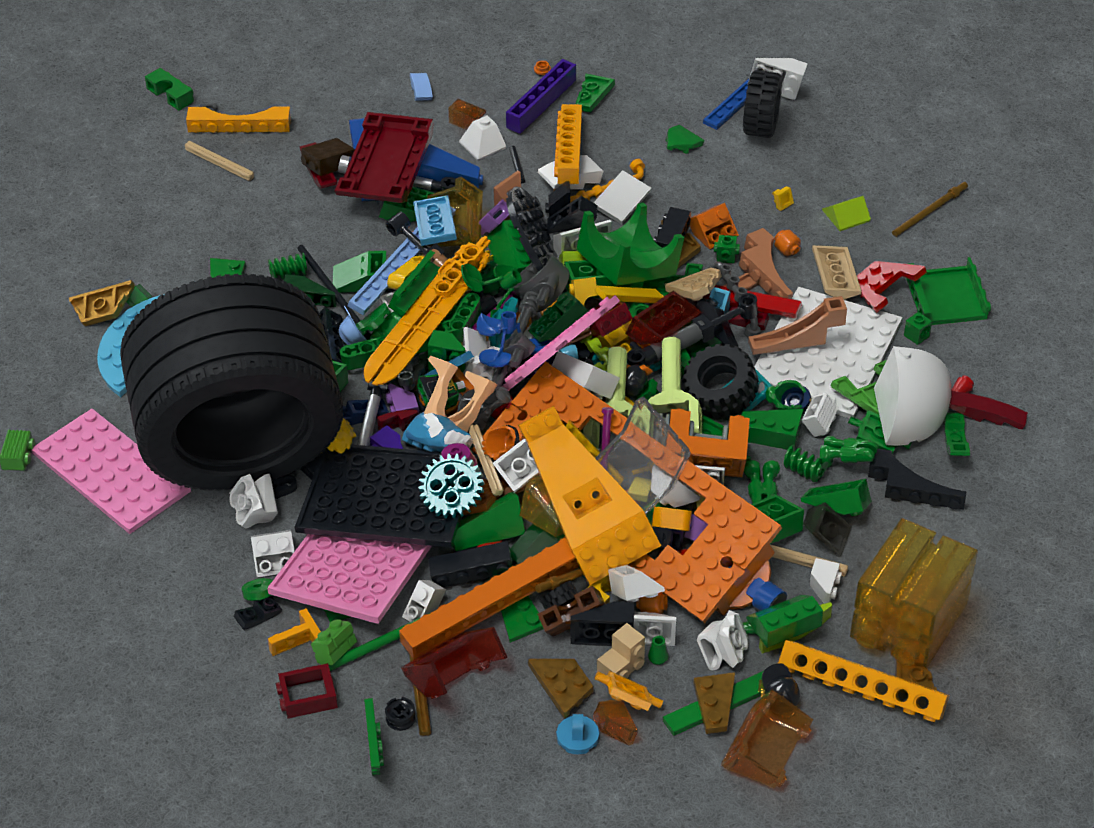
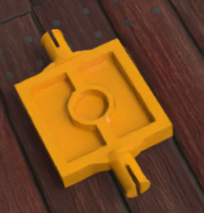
[595,671,663,711]

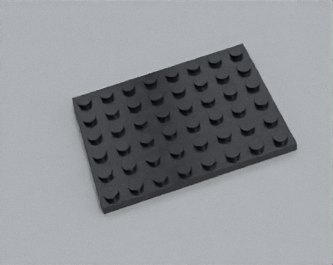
[294,444,479,548]

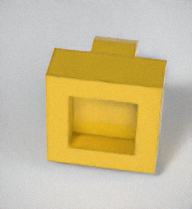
[772,186,794,211]

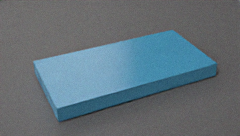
[413,195,457,246]

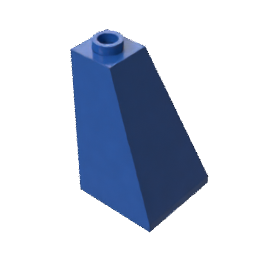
[417,144,483,191]

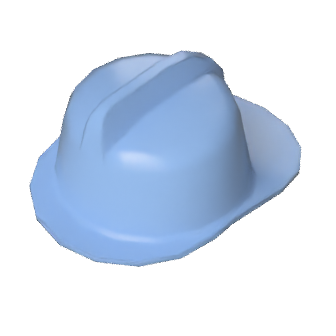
[339,306,367,345]

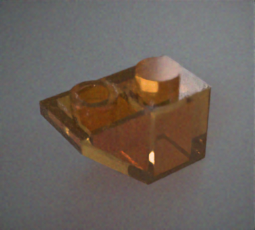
[448,99,486,129]

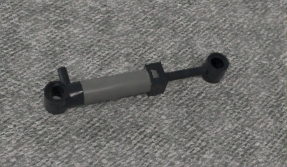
[627,293,758,367]

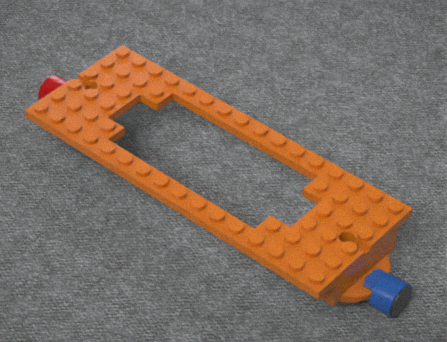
[471,361,787,623]

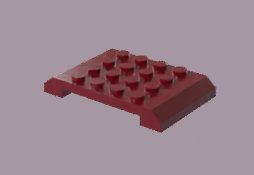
[335,112,434,203]

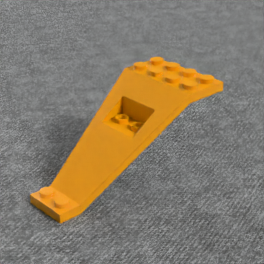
[518,406,661,585]

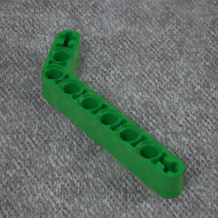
[340,293,482,370]

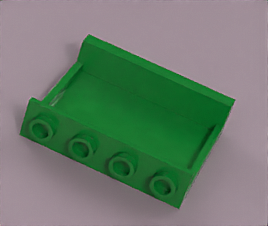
[905,257,991,325]

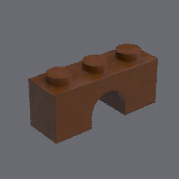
[538,586,605,637]

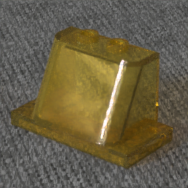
[427,177,483,247]

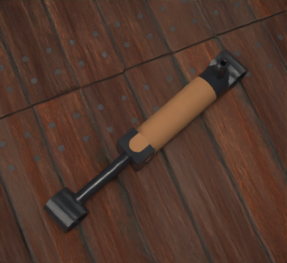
[385,212,497,316]

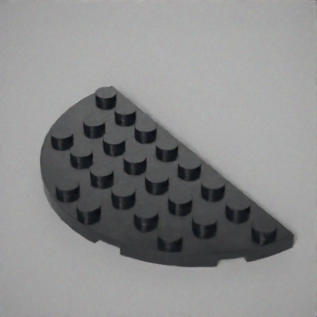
[506,187,566,294]

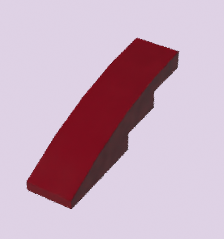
[949,391,1028,430]

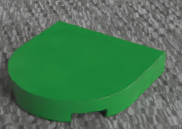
[356,302,391,334]

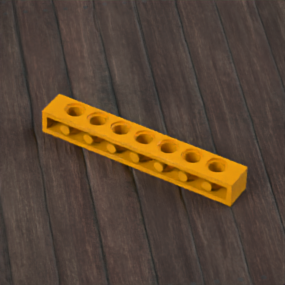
[554,104,582,184]
[778,640,950,722]

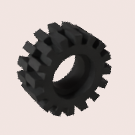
[539,580,578,610]

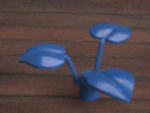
[477,311,552,368]

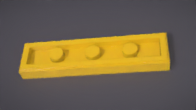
[595,286,665,304]

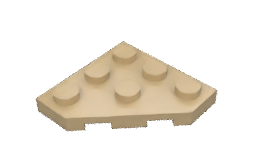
[665,268,722,301]

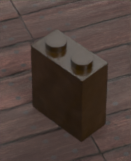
[301,138,355,176]

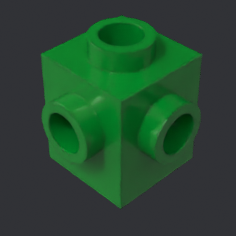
[714,235,740,264]

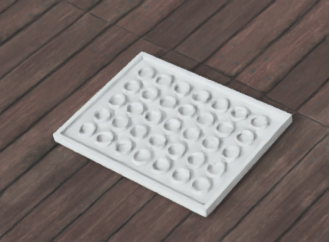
[754,287,903,418]

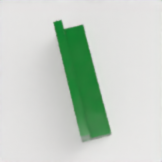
[388,250,440,317]

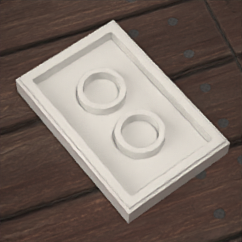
[594,170,651,225]

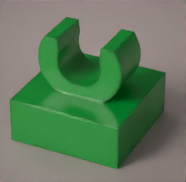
[637,378,660,404]

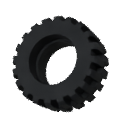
[743,70,782,138]
[682,344,759,419]

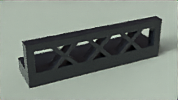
[319,307,346,363]

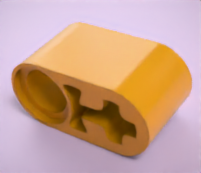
[652,506,692,531]

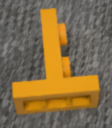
[268,608,321,656]

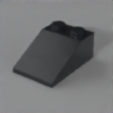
[570,601,635,646]

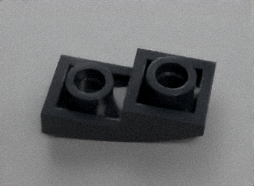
[234,596,282,630]

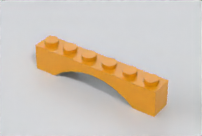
[186,106,291,133]

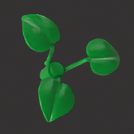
[461,264,522,318]

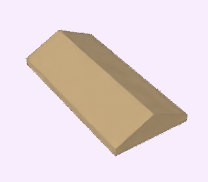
[812,245,861,300]

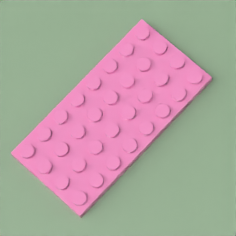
[31,409,191,534]

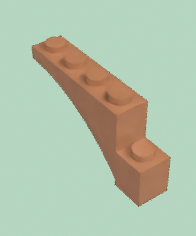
[739,228,793,299]
[748,296,847,355]

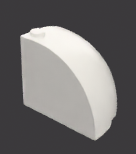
[874,346,951,446]

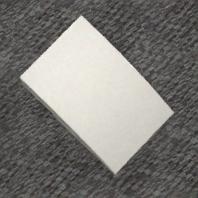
[538,155,603,189]

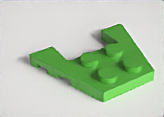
[830,360,887,414]

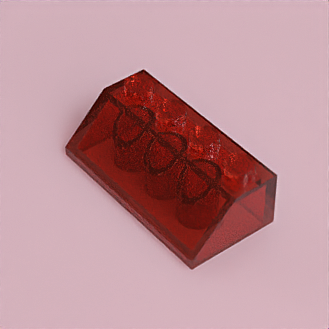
[625,290,702,345]

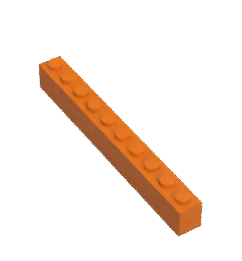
[399,538,579,659]

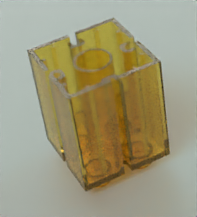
[850,518,978,670]

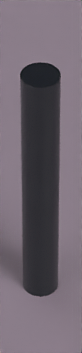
[509,146,525,183]

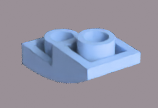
[410,73,433,101]

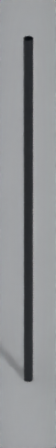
[297,245,426,412]

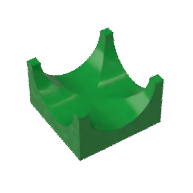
[576,203,685,286]

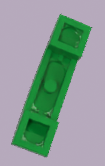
[944,413,970,456]

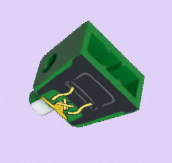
[417,374,466,410]

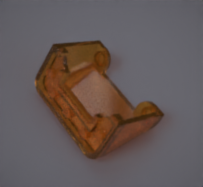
[721,689,813,788]

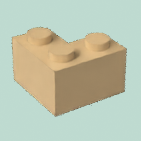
[597,623,645,678]

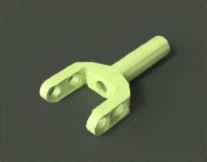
[642,337,702,436]
[583,347,644,449]

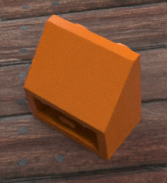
[690,203,739,249]

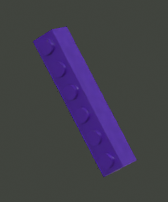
[506,59,576,134]

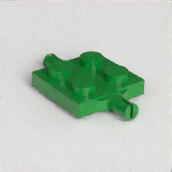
[848,410,912,454]

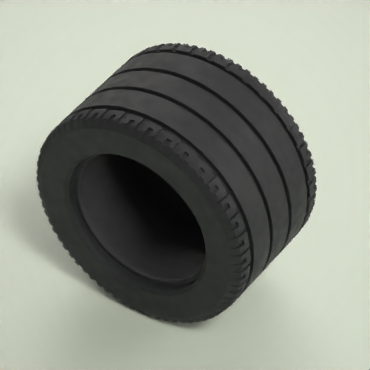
[120,274,343,491]

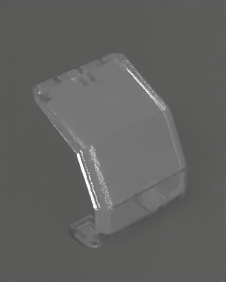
[592,397,691,515]

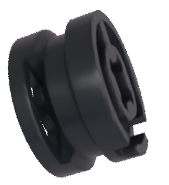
[385,697,416,731]

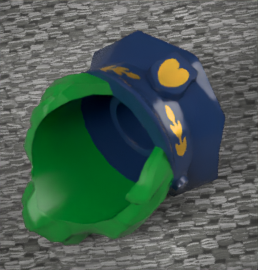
[765,380,812,416]

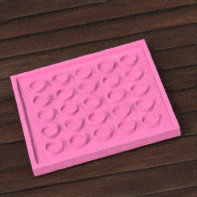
[268,534,432,624]

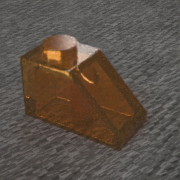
[593,700,638,746]

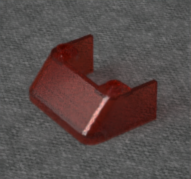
[401,627,508,699]

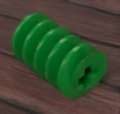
[268,253,307,280]
[783,445,828,482]

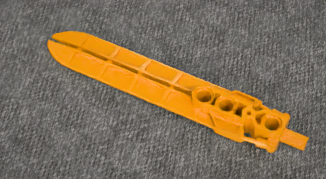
[364,236,491,386]

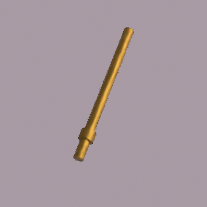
[892,182,968,237]
[535,568,584,593]

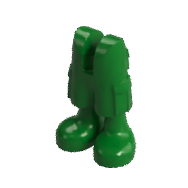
[820,436,879,468]
[744,460,780,504]

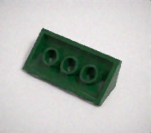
[510,503,566,565]

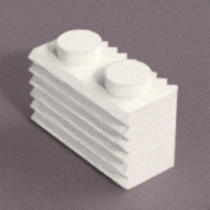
[801,392,839,437]

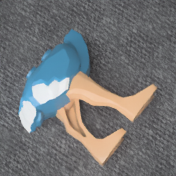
[402,356,497,452]

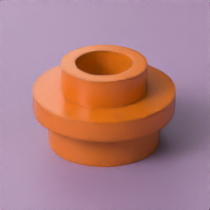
[534,61,551,75]

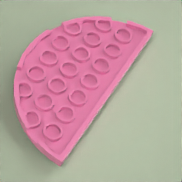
[502,295,620,391]

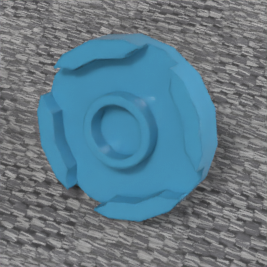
[556,714,599,755]

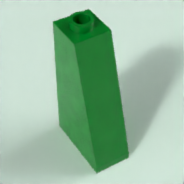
[452,492,525,551]

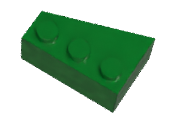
[741,409,803,450]

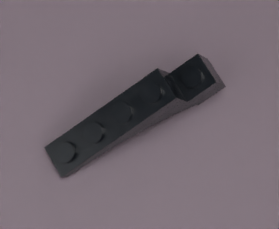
[868,449,967,510]

